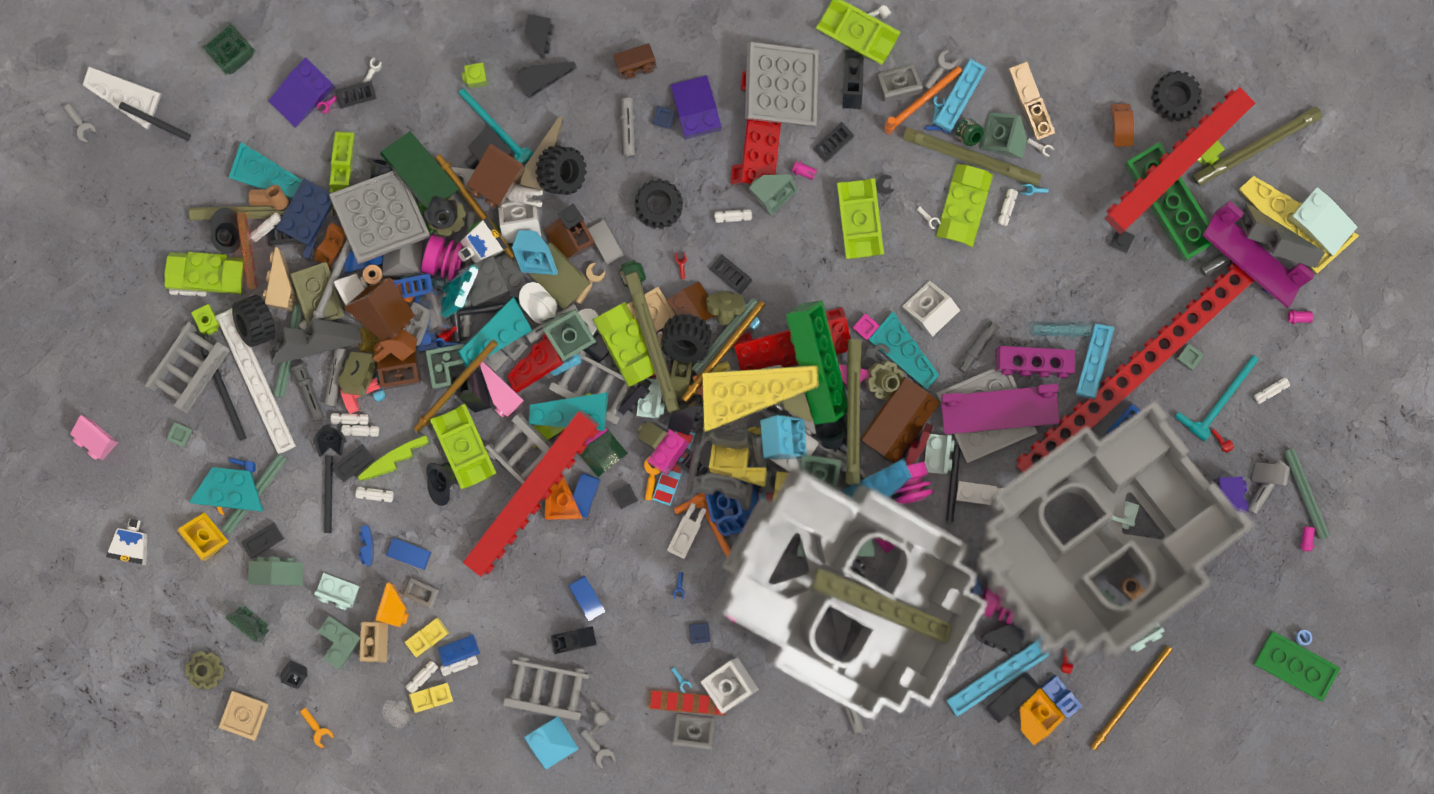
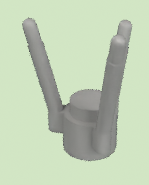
[589,701,618,736]

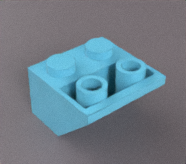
[761,415,807,460]

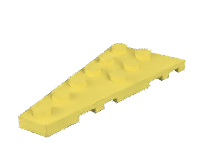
[1239,176,1359,274]
[703,366,818,432]

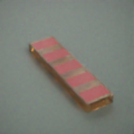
[237,212,258,289]
[649,690,726,716]

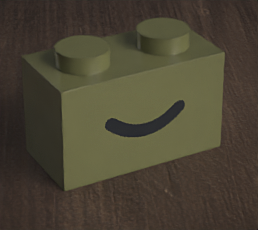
[338,352,377,396]

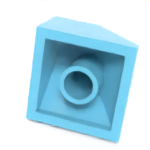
[512,230,558,275]
[524,717,579,769]

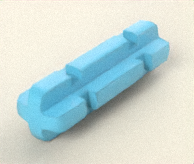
[550,354,581,376]

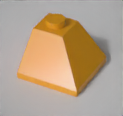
[376,583,409,627]
[1020,688,1065,745]

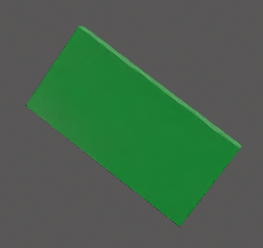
[1253,631,1340,702]

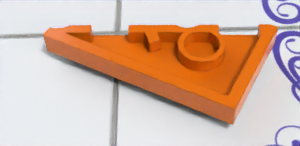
[545,474,582,520]

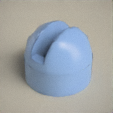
[1295,630,1312,646]

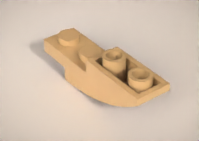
[1008,62,1055,140]

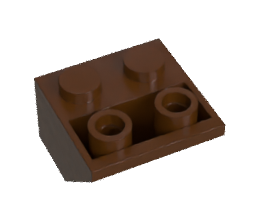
[613,43,657,80]
[544,218,596,260]
[377,348,421,390]

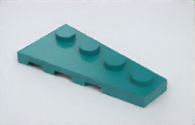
[229,142,303,199]
[458,297,532,368]
[868,311,939,390]
[529,392,608,431]

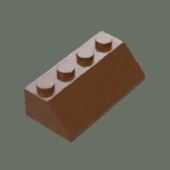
[860,377,940,464]

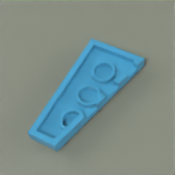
[843,459,912,500]

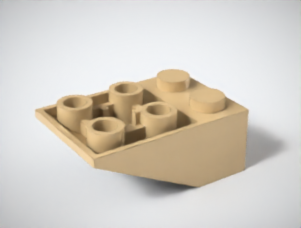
[263,247,296,312]

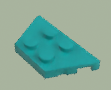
[440,265,478,318]
[190,467,264,512]

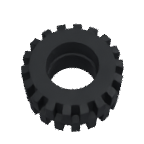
[1151,70,1202,122]
[535,146,587,195]
[635,179,683,229]
[232,294,275,347]
[661,314,712,364]

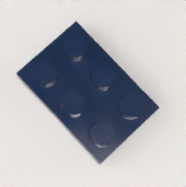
[276,179,333,247]

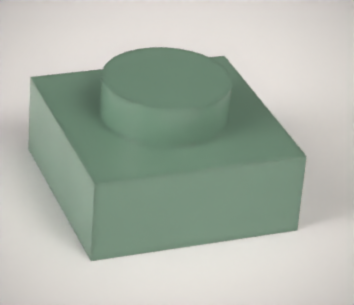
[1177,344,1204,371]
[166,422,193,448]

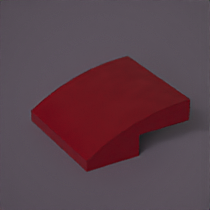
[906,423,933,466]

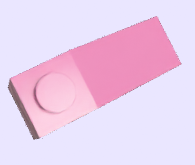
[480,362,524,418]

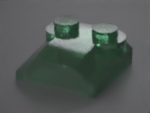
[202,23,255,75]
[578,427,628,478]
[225,606,269,643]

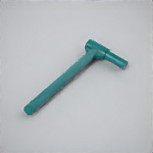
[458,88,534,166]
[1175,355,1259,442]

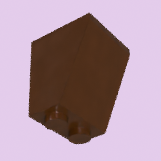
[467,143,525,208]
[344,277,415,340]

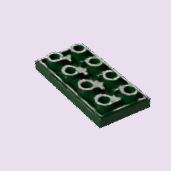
[380,131,459,209]

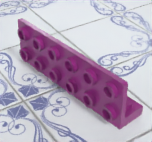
[1203,201,1315,308]
[941,384,1060,434]

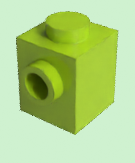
[462,63,488,89]
[1197,141,1225,166]
[191,304,221,336]

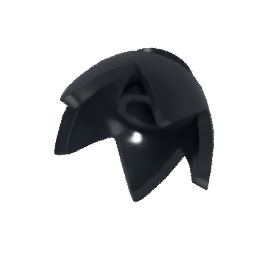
[424,196,458,229]
[313,424,347,457]

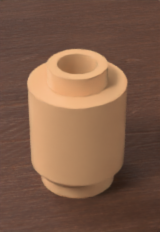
[363,265,384,285]

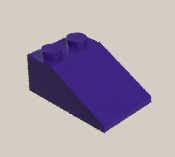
[268,57,335,128]
[671,75,722,140]

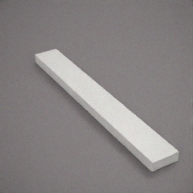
[216,309,296,454]

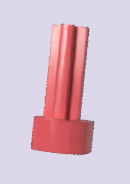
[340,378,381,414]

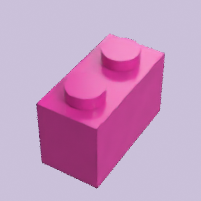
[648,430,689,476]

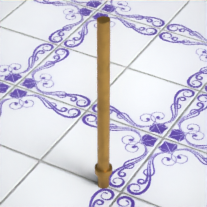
[435,154,515,259]
[681,301,766,403]
[413,339,498,432]
[1090,645,1173,751]

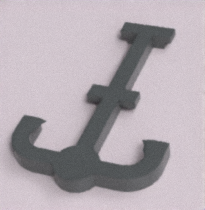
[861,344,891,370]

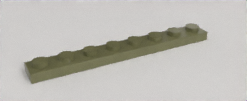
[811,569,952,644]

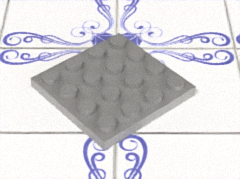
[745,42,819,127]
[329,170,430,264]
[936,368,1037,464]

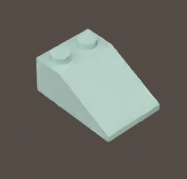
[1288,187,1357,256]

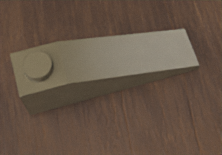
[519,117,564,192]

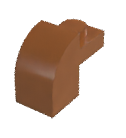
[1110,104,1134,147]
[314,223,347,269]
[372,329,417,362]

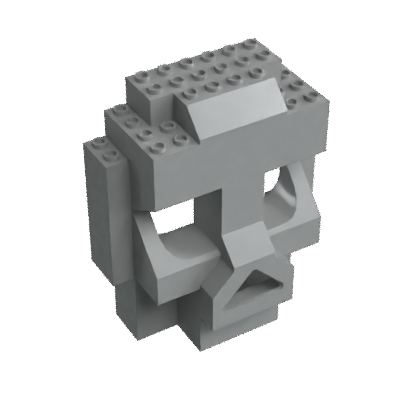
[977,401,1254,664]
[714,468,987,719]

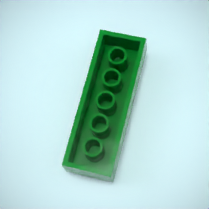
[1124,142,1213,262]
[786,300,848,424]

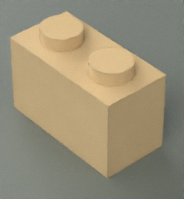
[360,622,388,663]

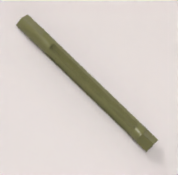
[1193,106,1323,187]
[903,127,1041,187]
[189,205,334,221]
[625,272,680,413]
[846,339,861,484]

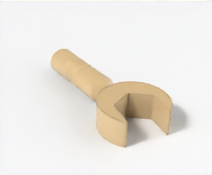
[575,263,605,304]

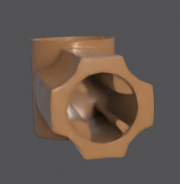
[248,185,289,210]
[1119,577,1146,601]

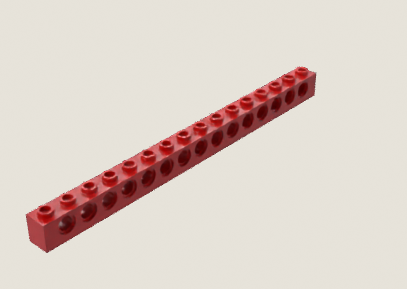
[1015,263,1254,474]

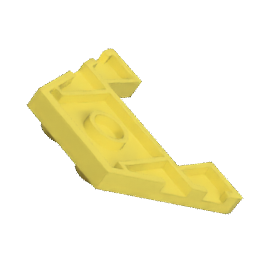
[709,426,767,486]

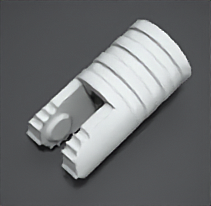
[508,185,543,207]

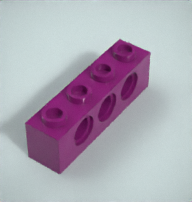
[995,346,1075,379]

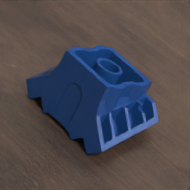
[705,464,759,536]

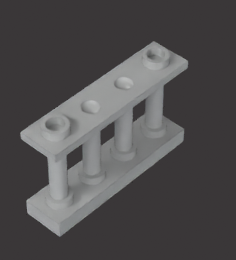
[145,322,230,413]
[549,351,639,426]
[485,413,574,500]
[503,657,590,721]

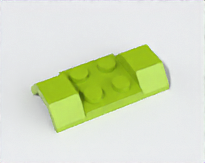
[816,0,901,65]
[936,164,993,248]
[837,178,884,259]
[164,252,247,294]
[592,302,655,387]
[430,404,497,489]

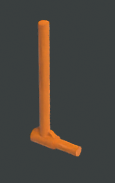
[883,66,963,135]
[673,493,731,558]

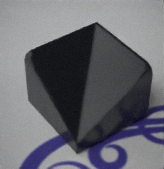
[280,660,307,689]

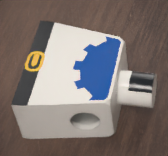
[458,217,507,263]
[106,519,147,565]

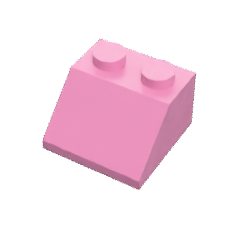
[71,415,118,460]

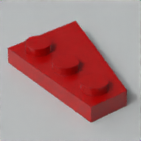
[507,333,564,393]

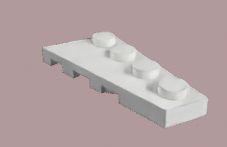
[83,67,161,129]

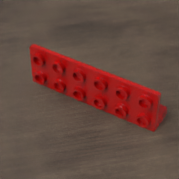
[730,71,781,185]
[734,307,851,371]

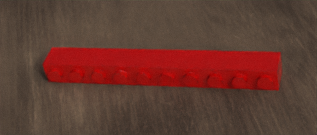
[1104,87,1255,234]
[463,410,600,577]

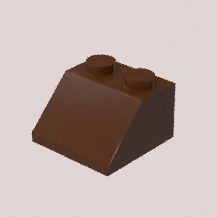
[667,282,716,322]

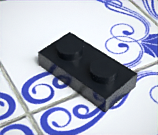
[618,378,651,415]
[332,444,375,482]
[241,522,284,559]

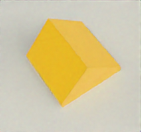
[177,512,229,561]

